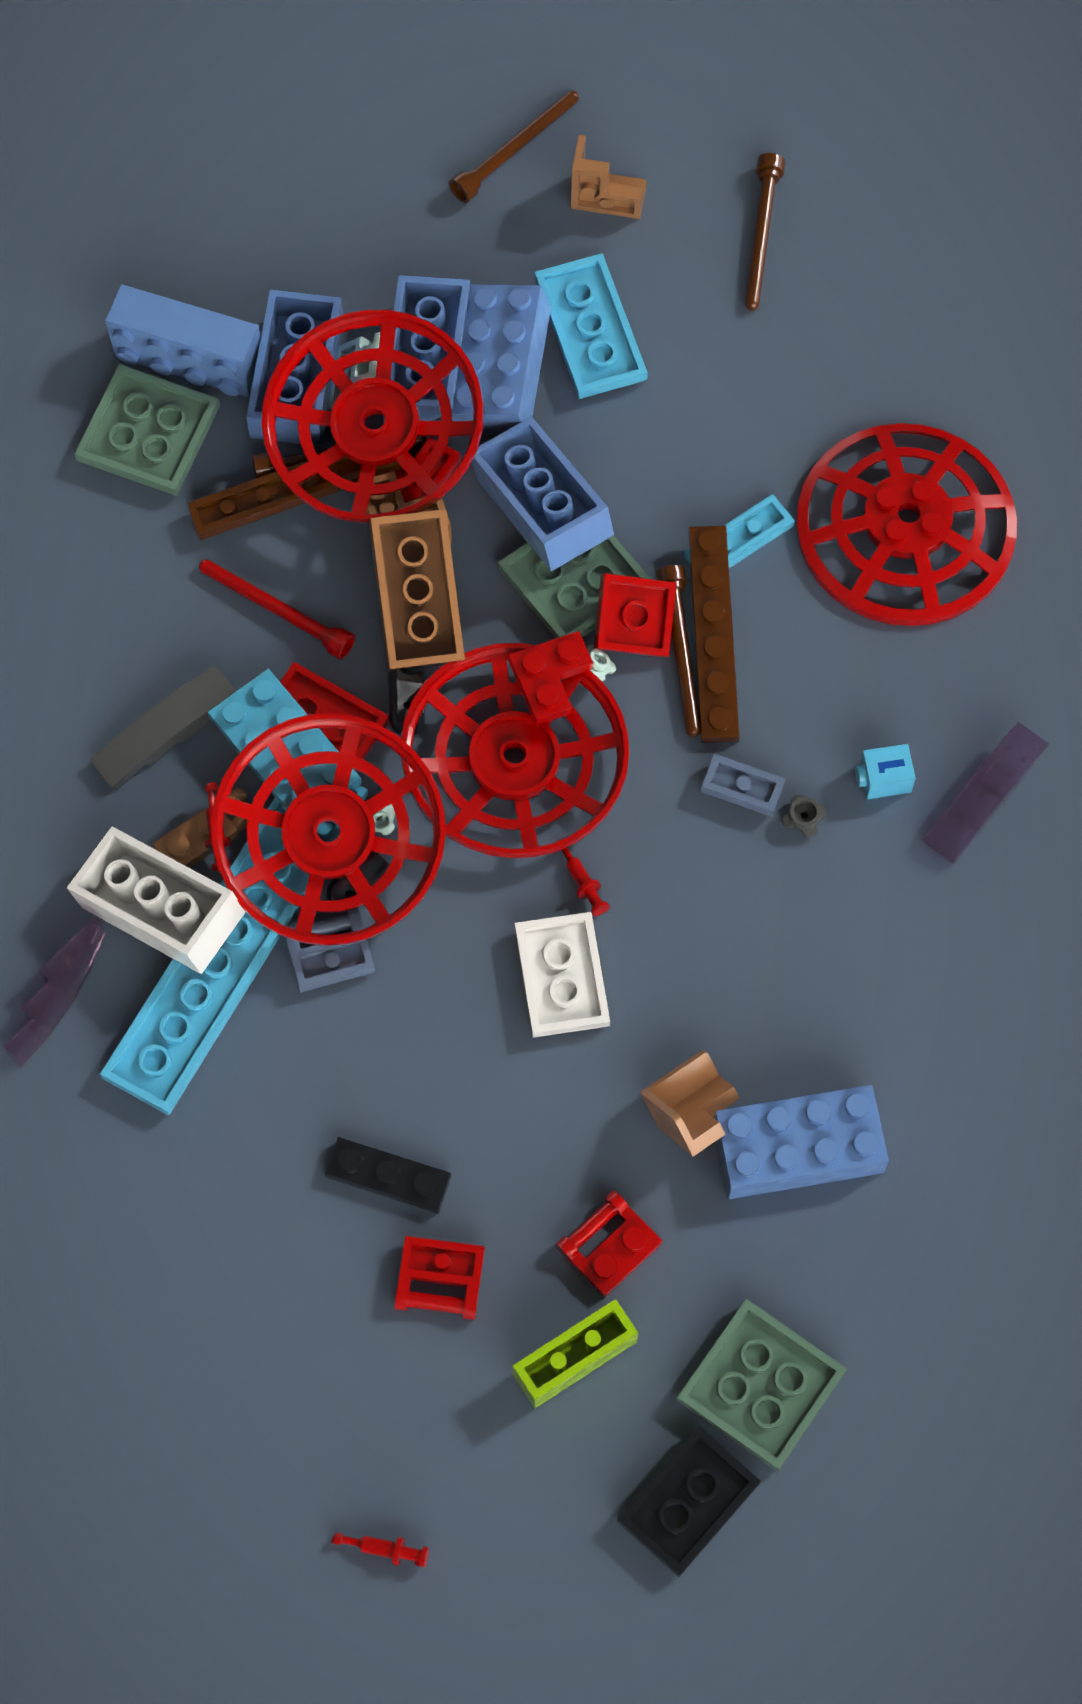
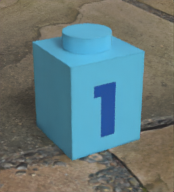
[855,744,916,799]

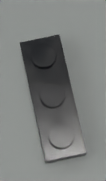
[325,1137,451,1214]

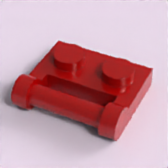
[555,1190,663,1299]
[395,1236,485,1320]

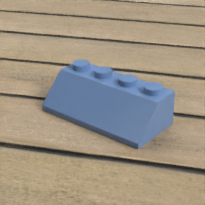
[382,275,471,422]

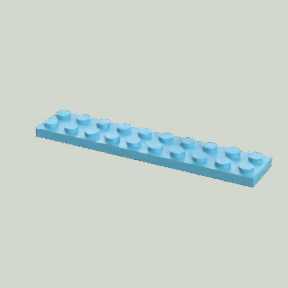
[100,785,368,1116]

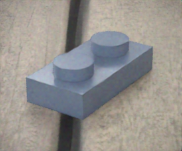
[701,754,786,817]

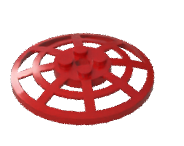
[261,310,484,523]
[796,423,1017,626]
[401,643,630,858]
[211,713,446,946]

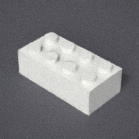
[67,826,246,974]

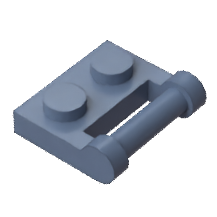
[285,907,376,993]

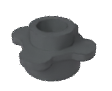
[782,795,826,838]

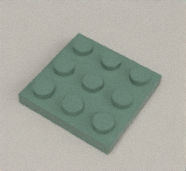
[75,364,220,496]
[498,536,651,639]
[676,1299,847,1472]

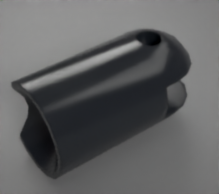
[388,669,425,736]
[326,851,389,911]

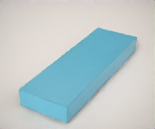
[684,494,795,568]

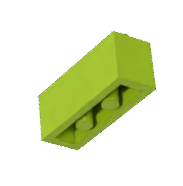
[512,1299,638,1409]

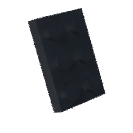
[617,1426,761,1577]

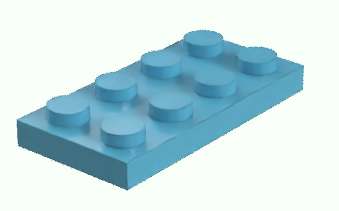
[535,253,648,399]
[208,668,362,810]

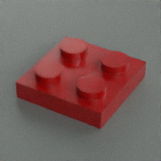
[593,573,676,658]

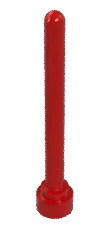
[199,559,356,660]

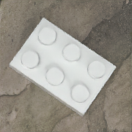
[515,912,610,1038]

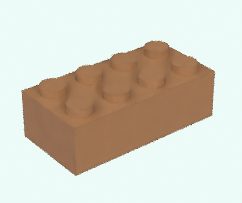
[369,509,465,671]

